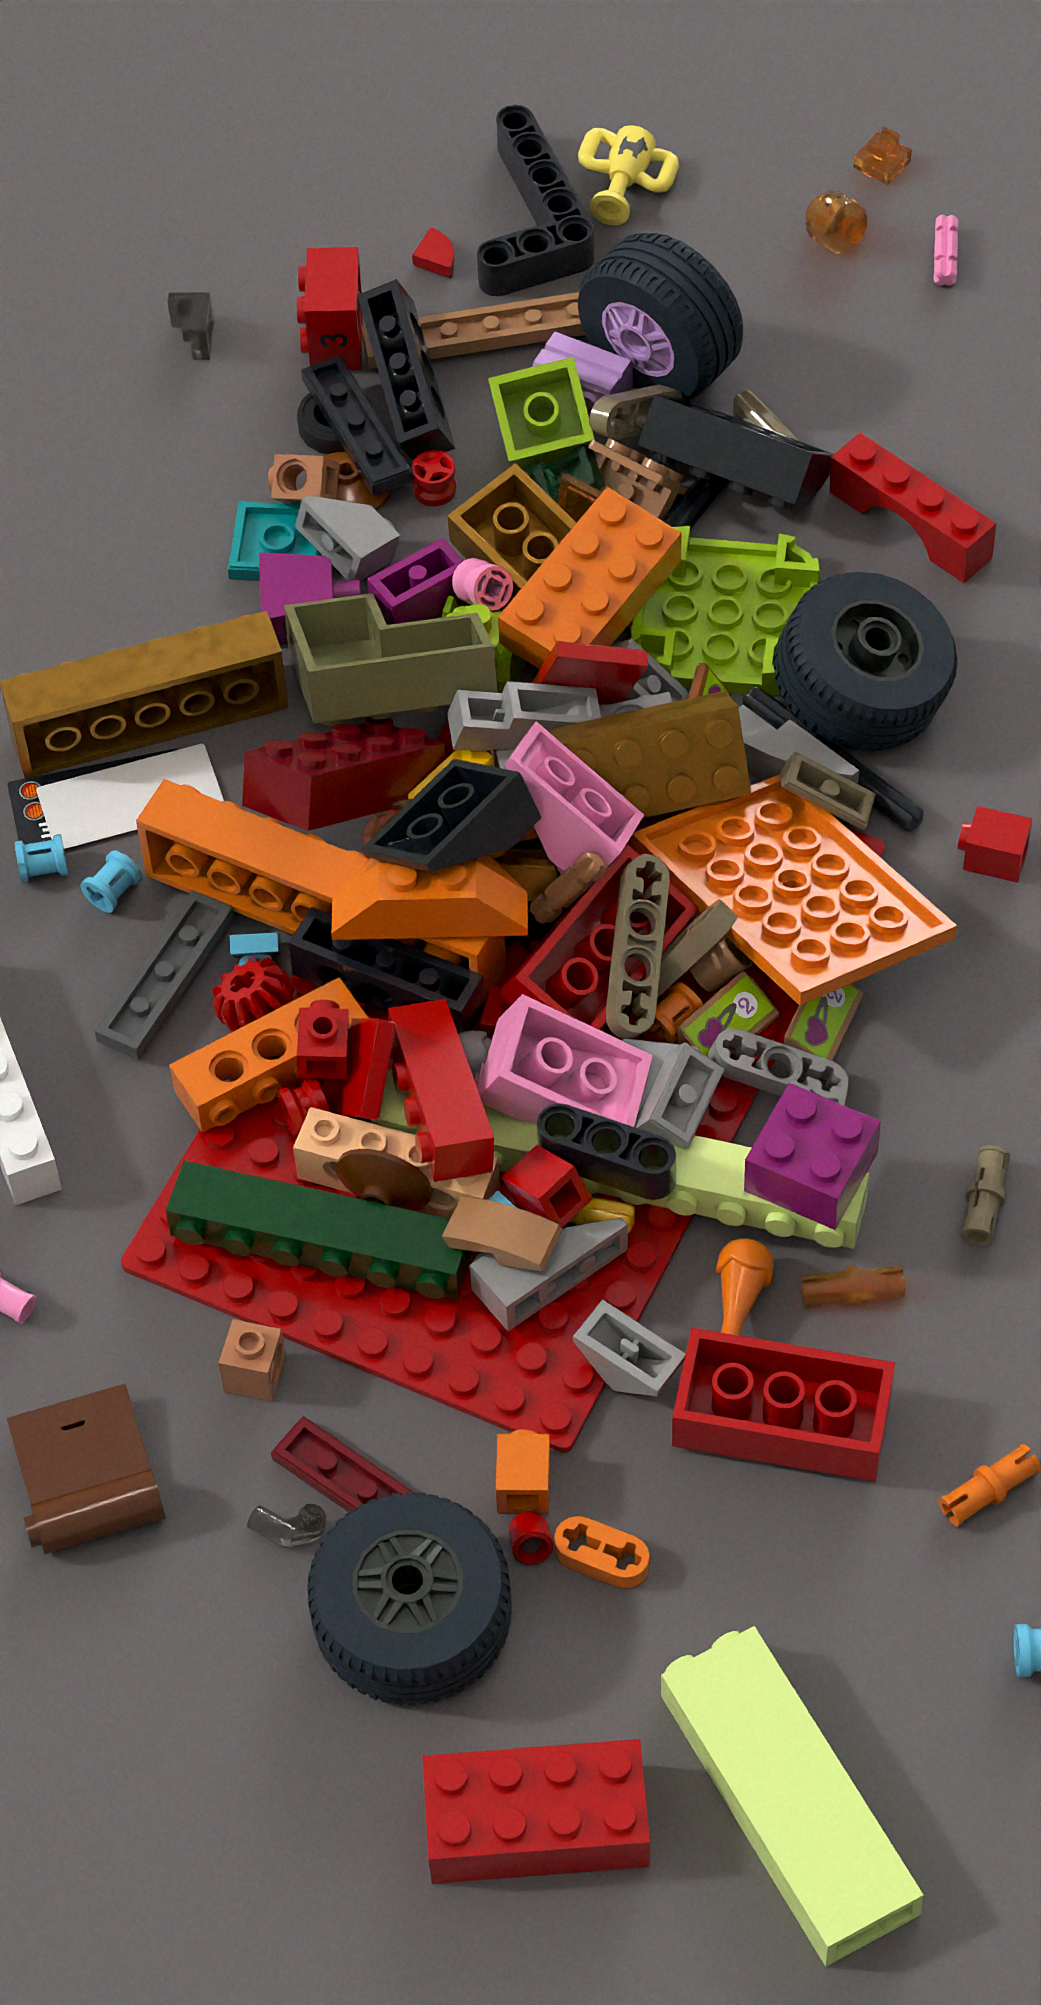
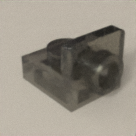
[167,292,215,360]

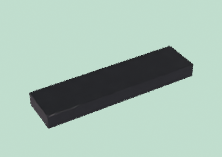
[301,355,413,496]

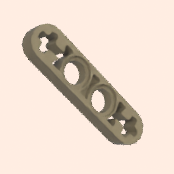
[606,854,670,1039]

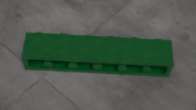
[165,1161,473,1300]

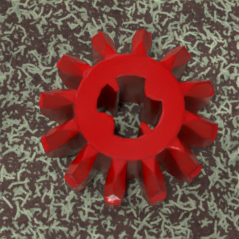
[211,956,295,1032]

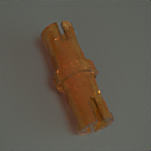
[801,1265,905,1307]

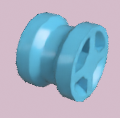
[1014,1624,1041,1678]

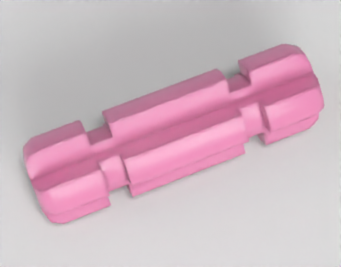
[934,214,958,287]

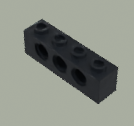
[357,279,455,461]
[288,907,485,1034]

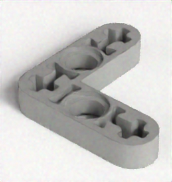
[708,1028,848,1105]

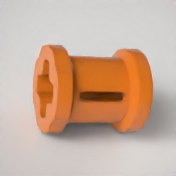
[647,982,703,1044]

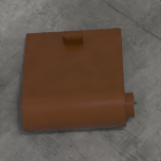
[7,1384,166,1555]

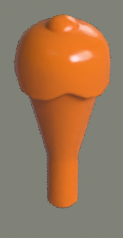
[716,1238,774,1336]

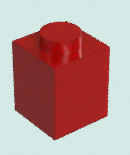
[957,806,1032,883]
[501,1145,592,1228]

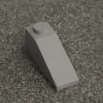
[470,1218,628,1331]

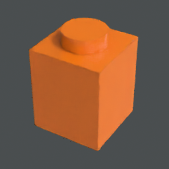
[496,1429,550,1514]

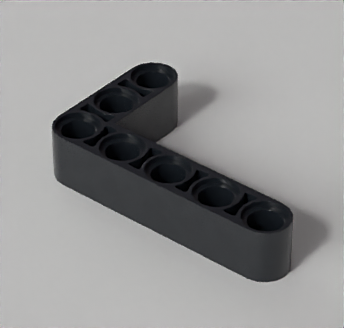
[477,105,595,296]

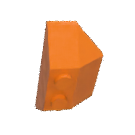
[331,855,528,940]

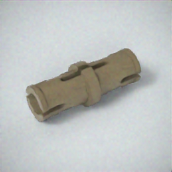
[961,1145,1010,1246]

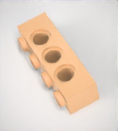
[293,1107,501,1218]

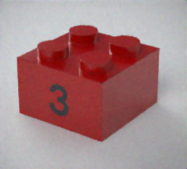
[297,247,363,370]

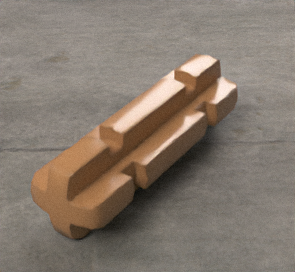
[530,851,607,924]

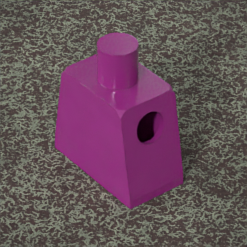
[259,553,361,645]

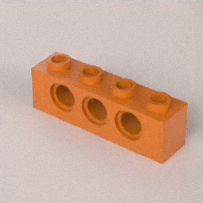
[169,977,368,1133]

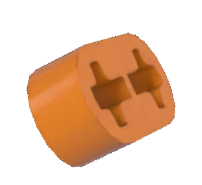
[554,1516,650,1589]

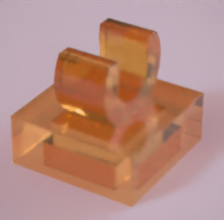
[853,126,912,185]

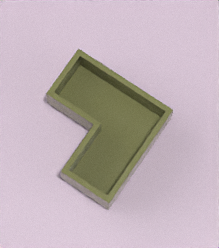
[284,593,497,726]

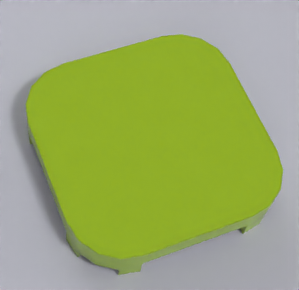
[630,526,820,695]

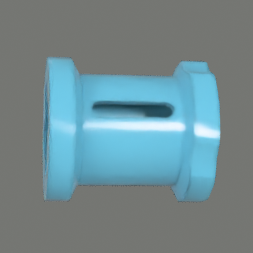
[15,834,68,883]
[80,850,143,913]

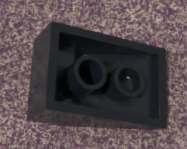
[361,759,542,872]

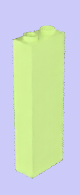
[661,1626,924,1967]

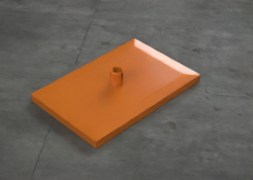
[631,775,957,1005]

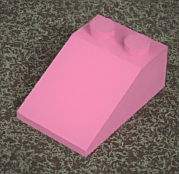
[505,721,644,884]
[478,994,653,1127]

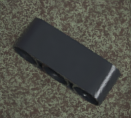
[537,1103,676,1200]

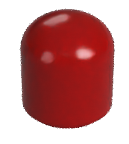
[508,1511,554,1565]

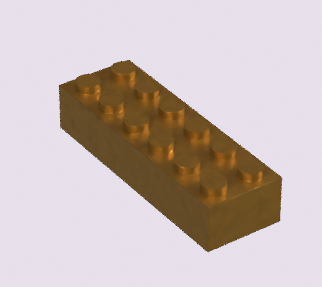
[0,611,289,778]

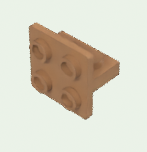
[580,438,689,521]

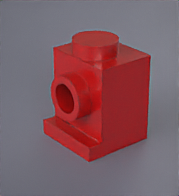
[296,999,349,1080]

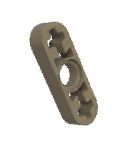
[589,385,683,440]
[634,899,738,998]

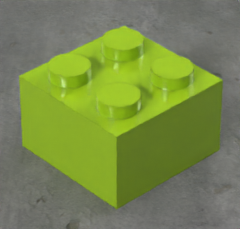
[488,356,597,472]

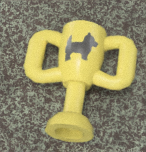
[578,125,679,226]

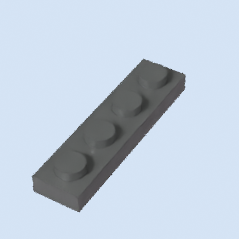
[95,890,234,1060]

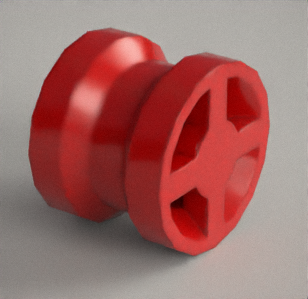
[411,450,457,507]
[276,1078,330,1136]

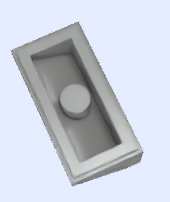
[634,1042,724,1150]

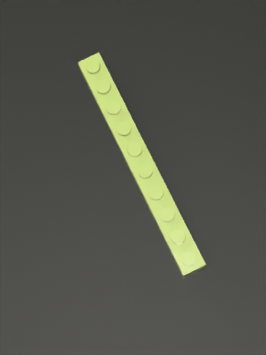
[370,1069,869,1249]

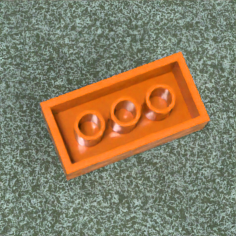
[498,487,682,669]

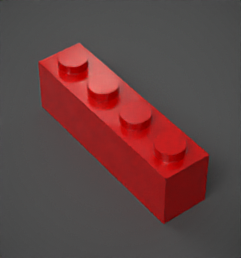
[388,999,494,1182]

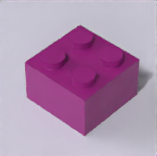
[744,1083,881,1230]

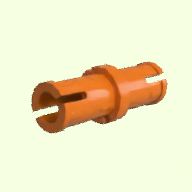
[938,1444,1041,1527]

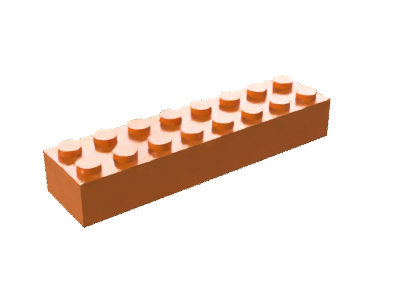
[136,779,507,1002]

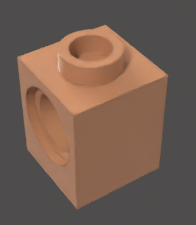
[268,454,340,504]
[218,1319,286,1402]

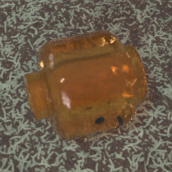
[805,190,868,253]

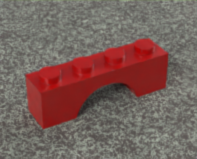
[829,432,996,583]

